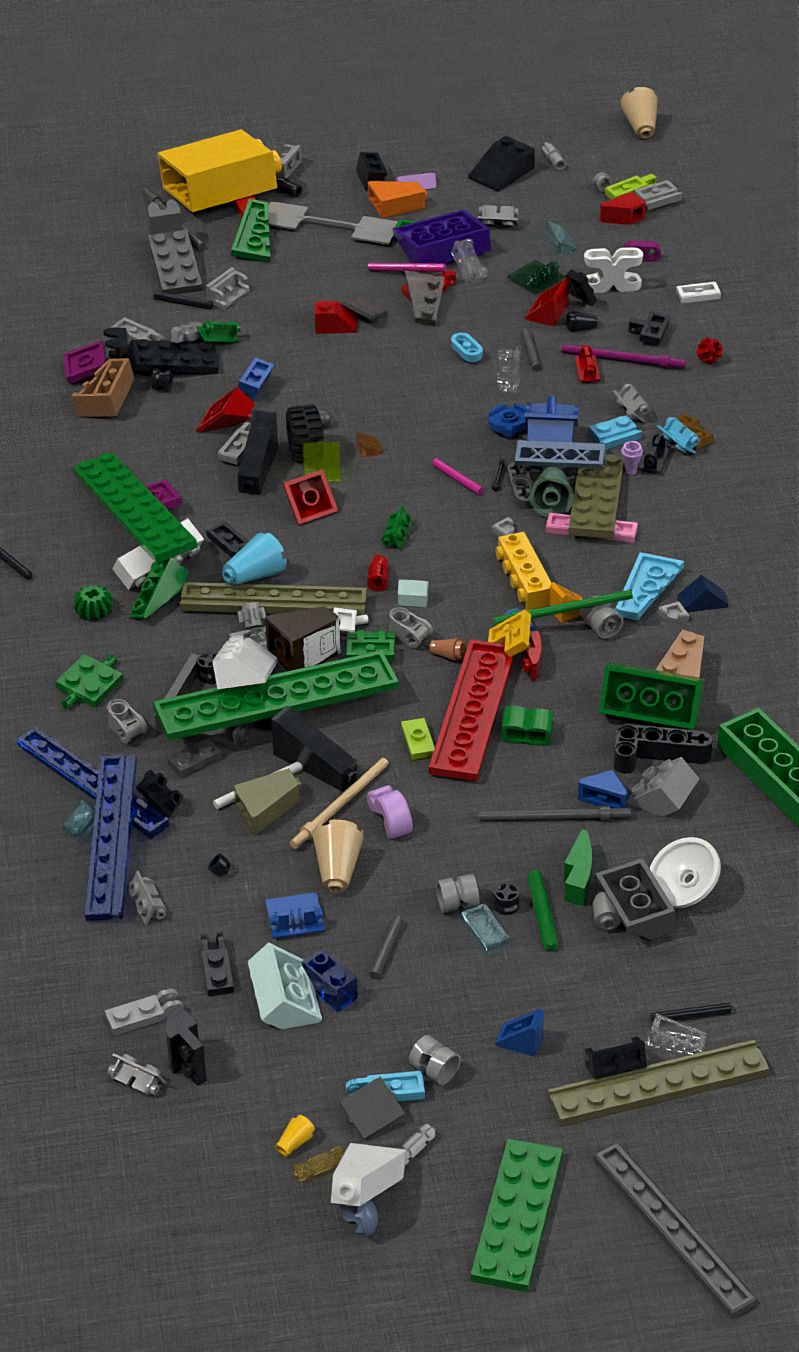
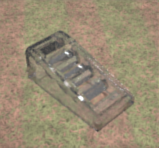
[645,1014,707,1054]

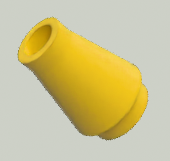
[275,1115,315,1157]

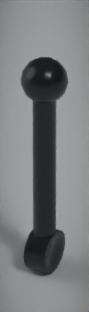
[491,459,505,491]

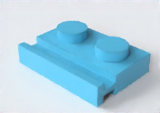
[589,415,642,450]

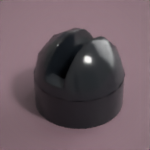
[208,853,230,876]

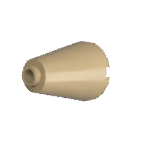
[620,87,658,139]
[313,819,364,894]

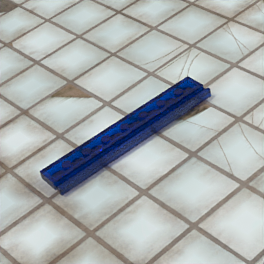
[84,753,137,921]

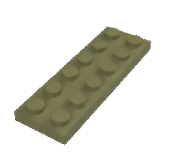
[568,455,624,538]

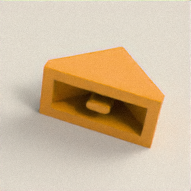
[550,582,583,623]

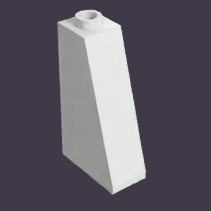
[331,1143,406,1206]

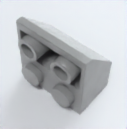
[627,757,699,817]

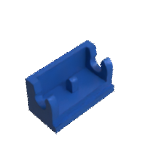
[238,357,274,402]

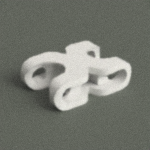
[584,248,643,293]

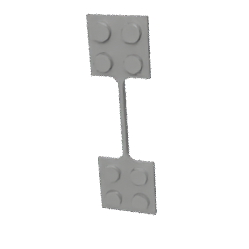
[268,201,398,245]

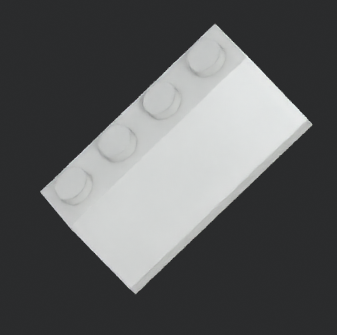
[213,635,278,689]

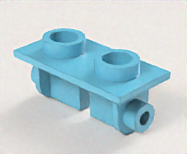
[657,417,699,454]

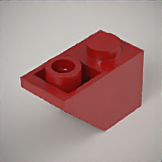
[600,192,646,225]

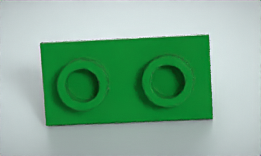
[197,321,241,343]
[381,505,412,550]

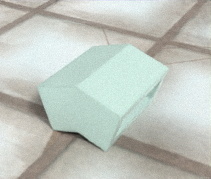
[398,579,429,607]

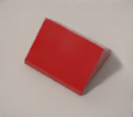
[525,278,569,326]

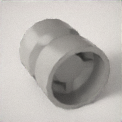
[580,595,623,639]
[436,874,479,913]
[409,1035,461,1085]

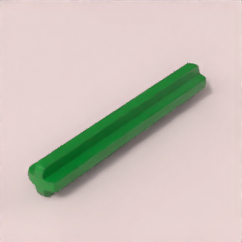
[527,870,558,951]

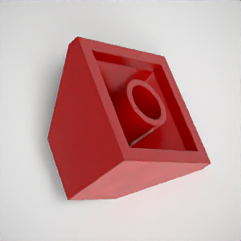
[315,300,357,334]
[196,387,255,433]
[282,469,338,525]

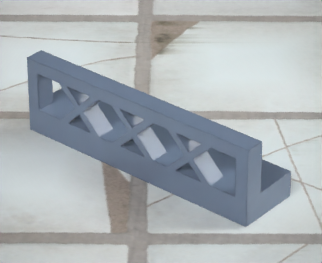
[515,440,607,469]

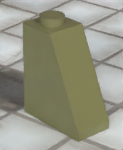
[234,768,302,835]

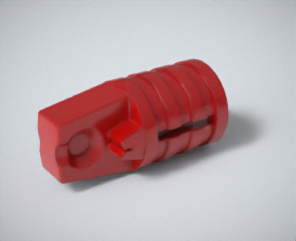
[367,553,389,592]

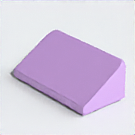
[394,173,436,189]

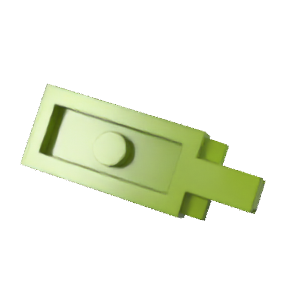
[605,174,657,200]

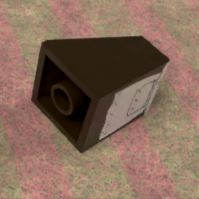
[265,606,341,671]

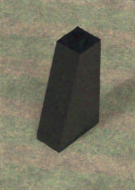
[238,410,278,495]
[271,706,358,792]

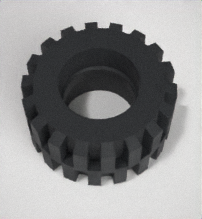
[286,404,324,462]

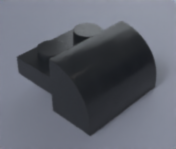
[165,1007,207,1086]

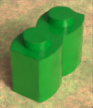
[501,706,553,746]

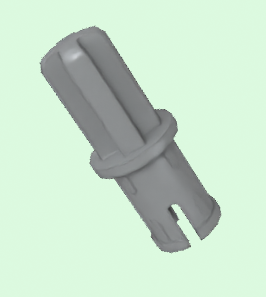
[542,142,566,171]

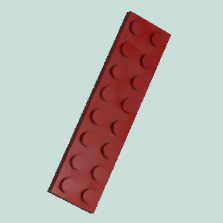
[429,639,516,781]

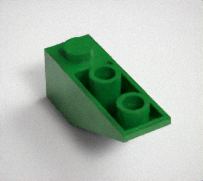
[129,558,189,619]

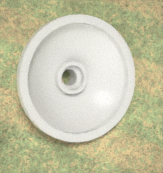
[649,837,721,908]

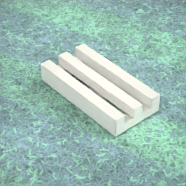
[676,282,721,304]

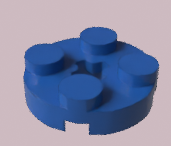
[488,404,528,437]

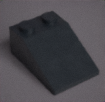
[468,136,535,192]

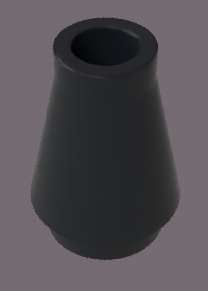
[566,310,598,331]

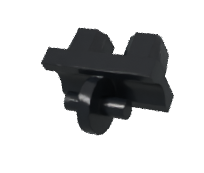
[136,770,183,819]

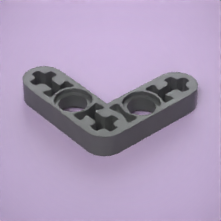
[507,462,570,509]

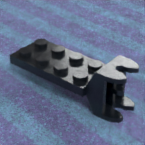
[103,327,219,374]

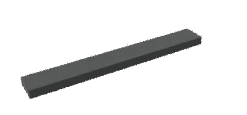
[594,1143,756,1319]

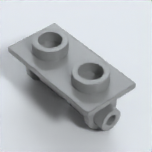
[478,205,518,227]
[613,384,649,423]
[128,871,166,925]
[108,1053,167,1096]

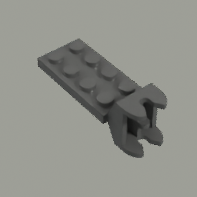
[148,199,203,294]

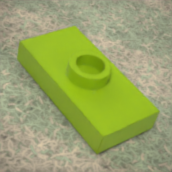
[401,718,435,760]

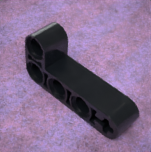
[614,724,713,774]

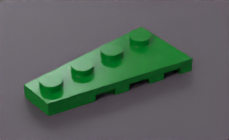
[231,199,270,263]

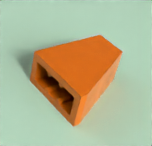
[368,181,427,218]

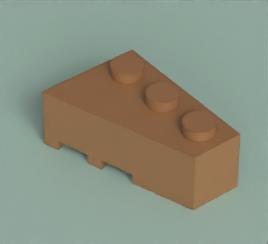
[71,358,135,417]
[655,629,704,677]

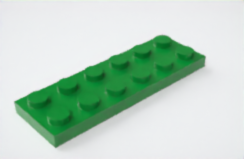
[471,1139,563,1292]

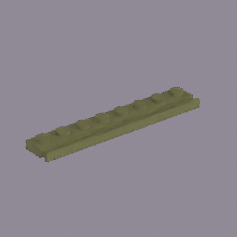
[180,582,367,616]
[548,1039,769,1127]

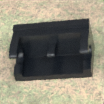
[356,152,387,190]
[585,1036,647,1079]

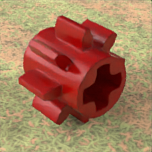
[696,337,723,364]

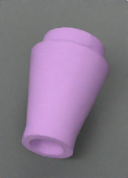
[621,441,643,475]

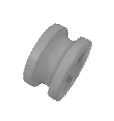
[593,172,612,192]

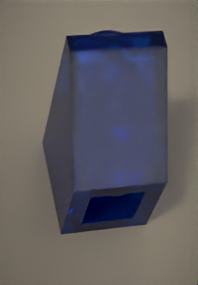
[302,948,358,1012]

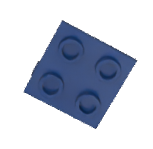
[265,892,325,939]

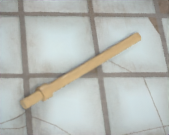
[290,758,389,849]

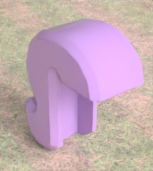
[367,785,413,839]

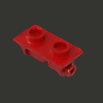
[574,345,601,382]

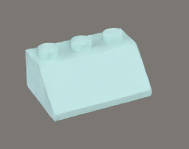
[248,942,322,1030]

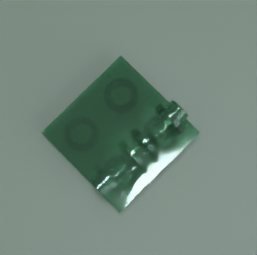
[507,260,564,293]

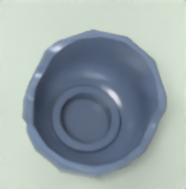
[339,1199,378,1237]

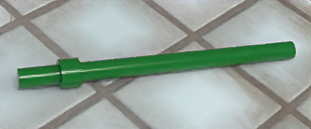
[493,589,633,626]

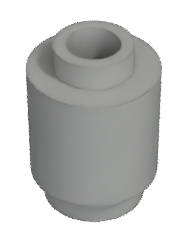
[593,892,621,930]

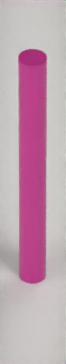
[368,263,446,272]

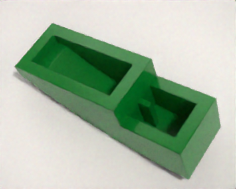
[564,829,592,906]

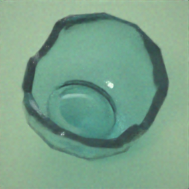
[62,798,96,836]

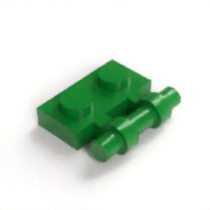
[347,630,395,662]

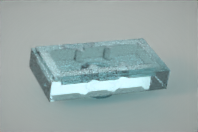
[462,903,509,952]

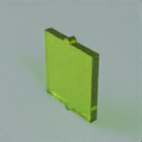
[303,440,340,481]

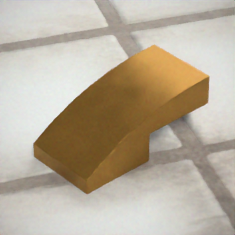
[677,414,714,449]

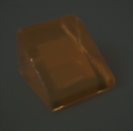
[356,433,383,457]

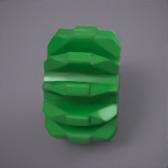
[74,584,113,621]

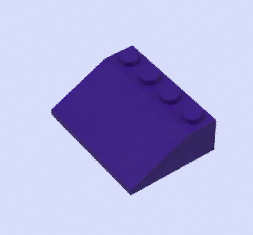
[392,209,491,265]

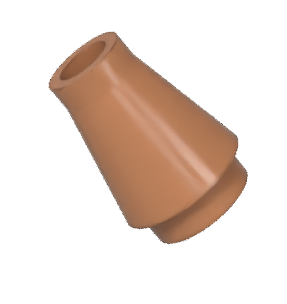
[430,638,466,661]

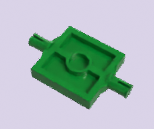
[56,654,123,709]

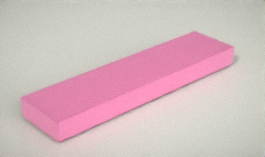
[546,513,638,543]

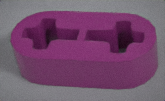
[623,241,661,262]

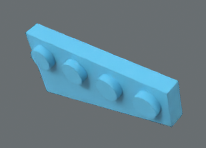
[615,552,684,620]

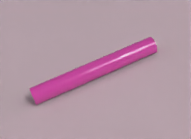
[432,458,484,495]

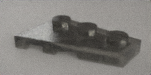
[404,270,445,326]

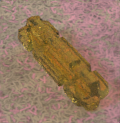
[293,1146,345,1181]

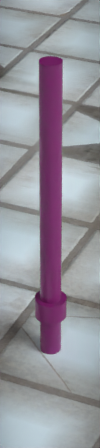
[562,344,686,368]

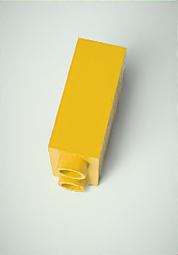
[157,129,282,212]

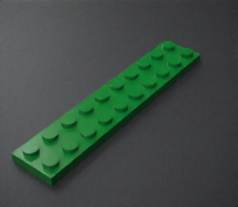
[73,452,198,563]
[153,650,399,741]

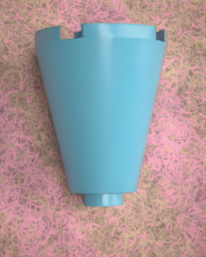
[222,532,287,585]

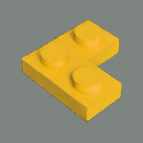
[488,609,531,657]

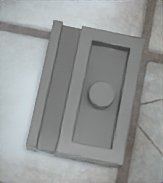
[634,180,682,210]

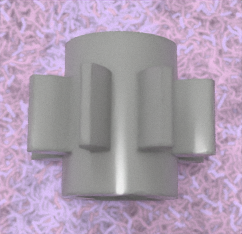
[237,602,266,628]

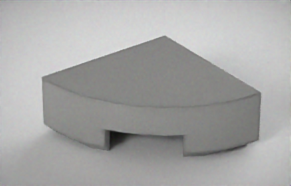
[492,517,514,537]
[658,602,689,623]

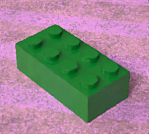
[598,662,705,730]

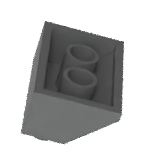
[595,858,675,940]

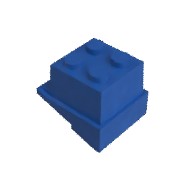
[524,396,579,442]

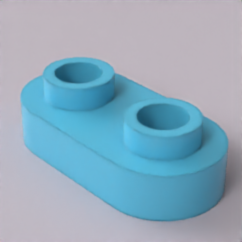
[451,333,483,363]

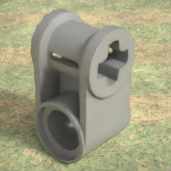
[389,607,433,648]
[107,699,148,744]

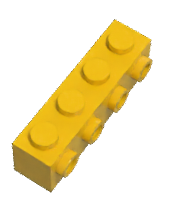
[495,532,551,610]

